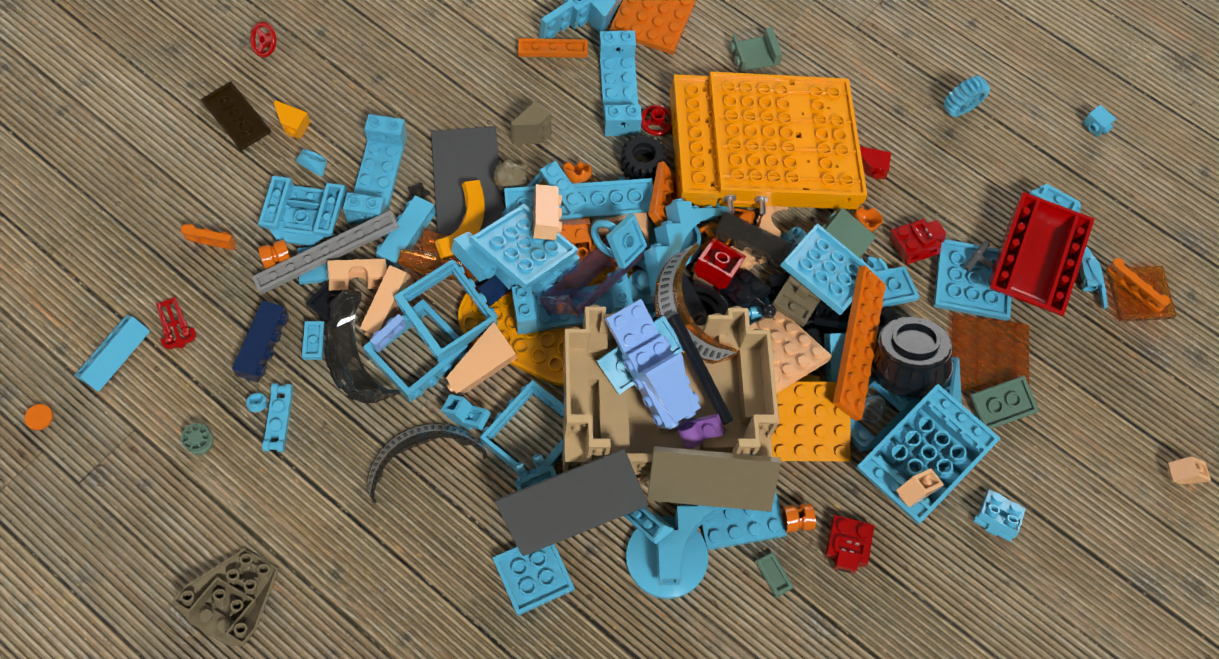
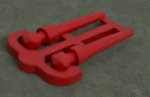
[156,297,196,349]

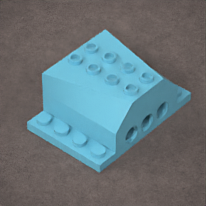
[856,384,1001,525]

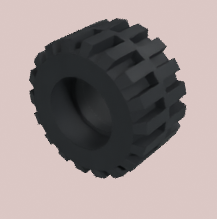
[620,134,667,182]

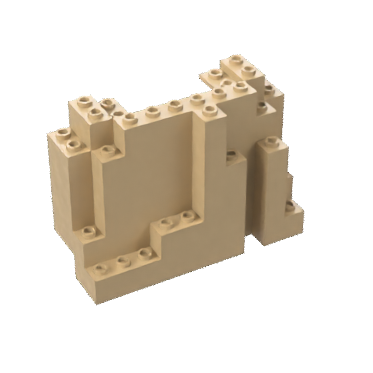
[562,305,779,475]

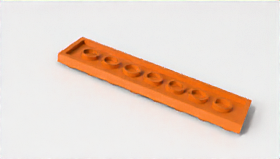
[833,265,886,421]

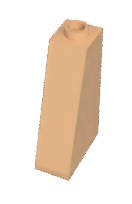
[360,265,415,338]
[446,322,518,396]

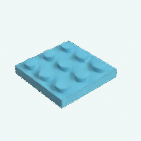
[493,544,575,616]

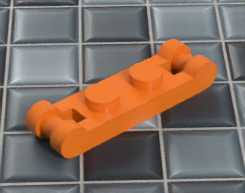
[1106,258,1170,313]

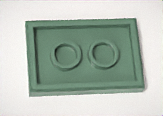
[969,375,1039,429]

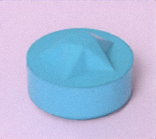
[246,393,267,412]

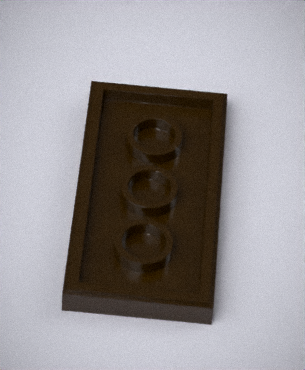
[200,81,271,151]

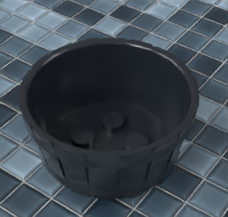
[871,317,953,398]

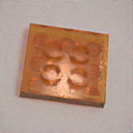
[1107,266,1177,322]

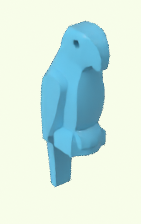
[1079,246,1108,310]

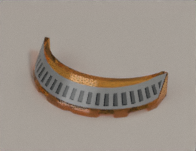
[654,243,738,364]

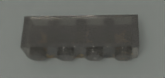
[714,211,793,268]

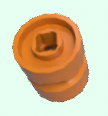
[258,239,291,270]
[782,503,816,533]

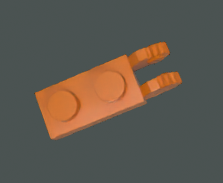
[180,224,236,250]

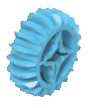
[943,76,990,117]

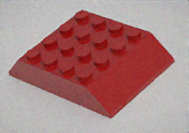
[989,192,1095,317]

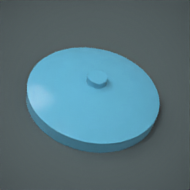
[626,516,708,599]

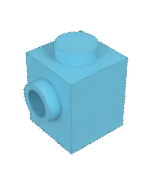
[1082,105,1116,137]

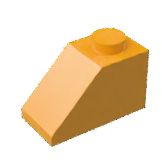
[274,100,311,139]

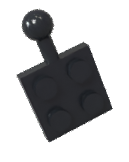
[717,269,776,319]

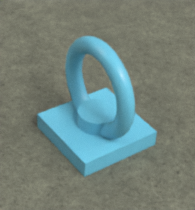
[591,214,647,269]

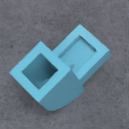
[440,394,491,430]

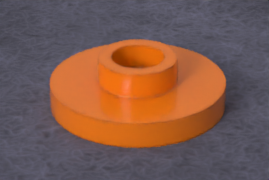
[24,404,53,431]

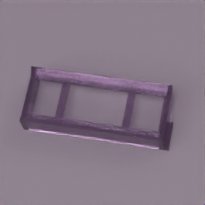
[539,232,651,317]

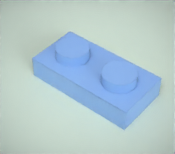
[370,314,406,352]

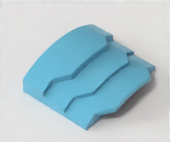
[258,176,347,246]

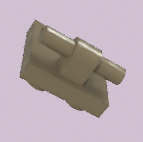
[772,275,821,327]

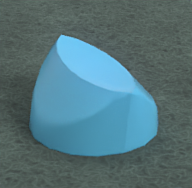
[295,149,327,177]

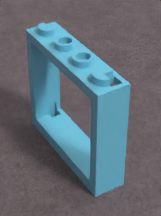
[394,259,498,362]
[363,299,469,402]
[480,380,564,472]

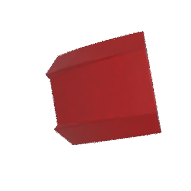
[694,238,746,289]

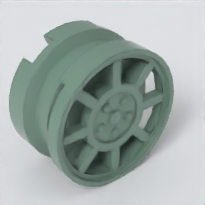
[181,423,214,455]

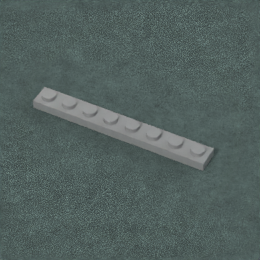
[252,210,399,295]

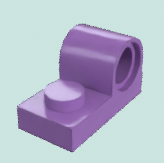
[677,414,726,449]

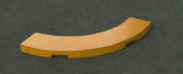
[435,180,485,259]

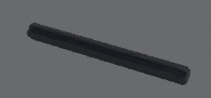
[669,314,733,425]

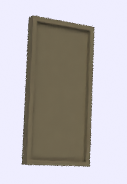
[647,446,781,512]

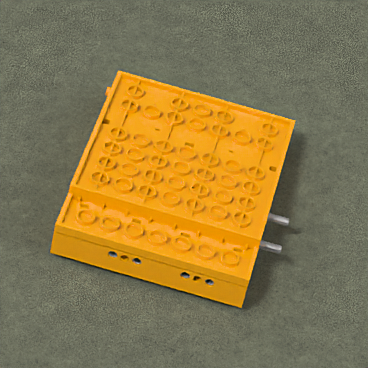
[669,72,868,215]

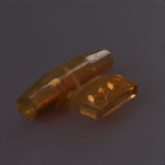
[398,230,474,280]

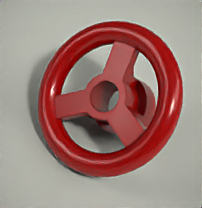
[250,22,277,58]
[641,105,672,136]

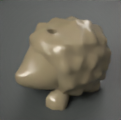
[494,160,528,193]

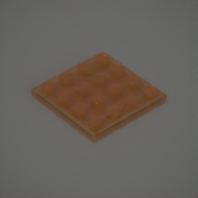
[951,315,1029,391]

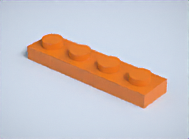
[518,38,588,58]

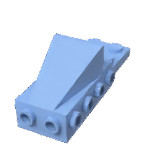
[605,299,701,429]

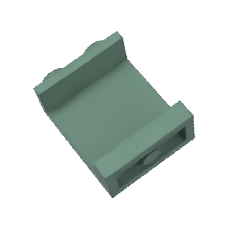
[729,27,783,72]

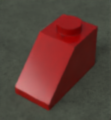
[860,146,891,179]

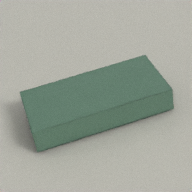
[754,552,794,598]

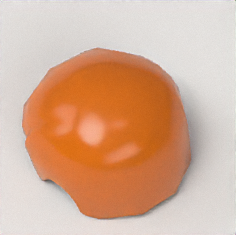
[562,161,592,184]
[853,206,883,232]

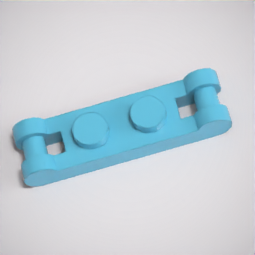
[262,383,293,452]

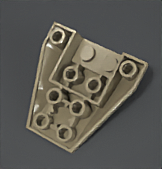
[172,548,279,647]

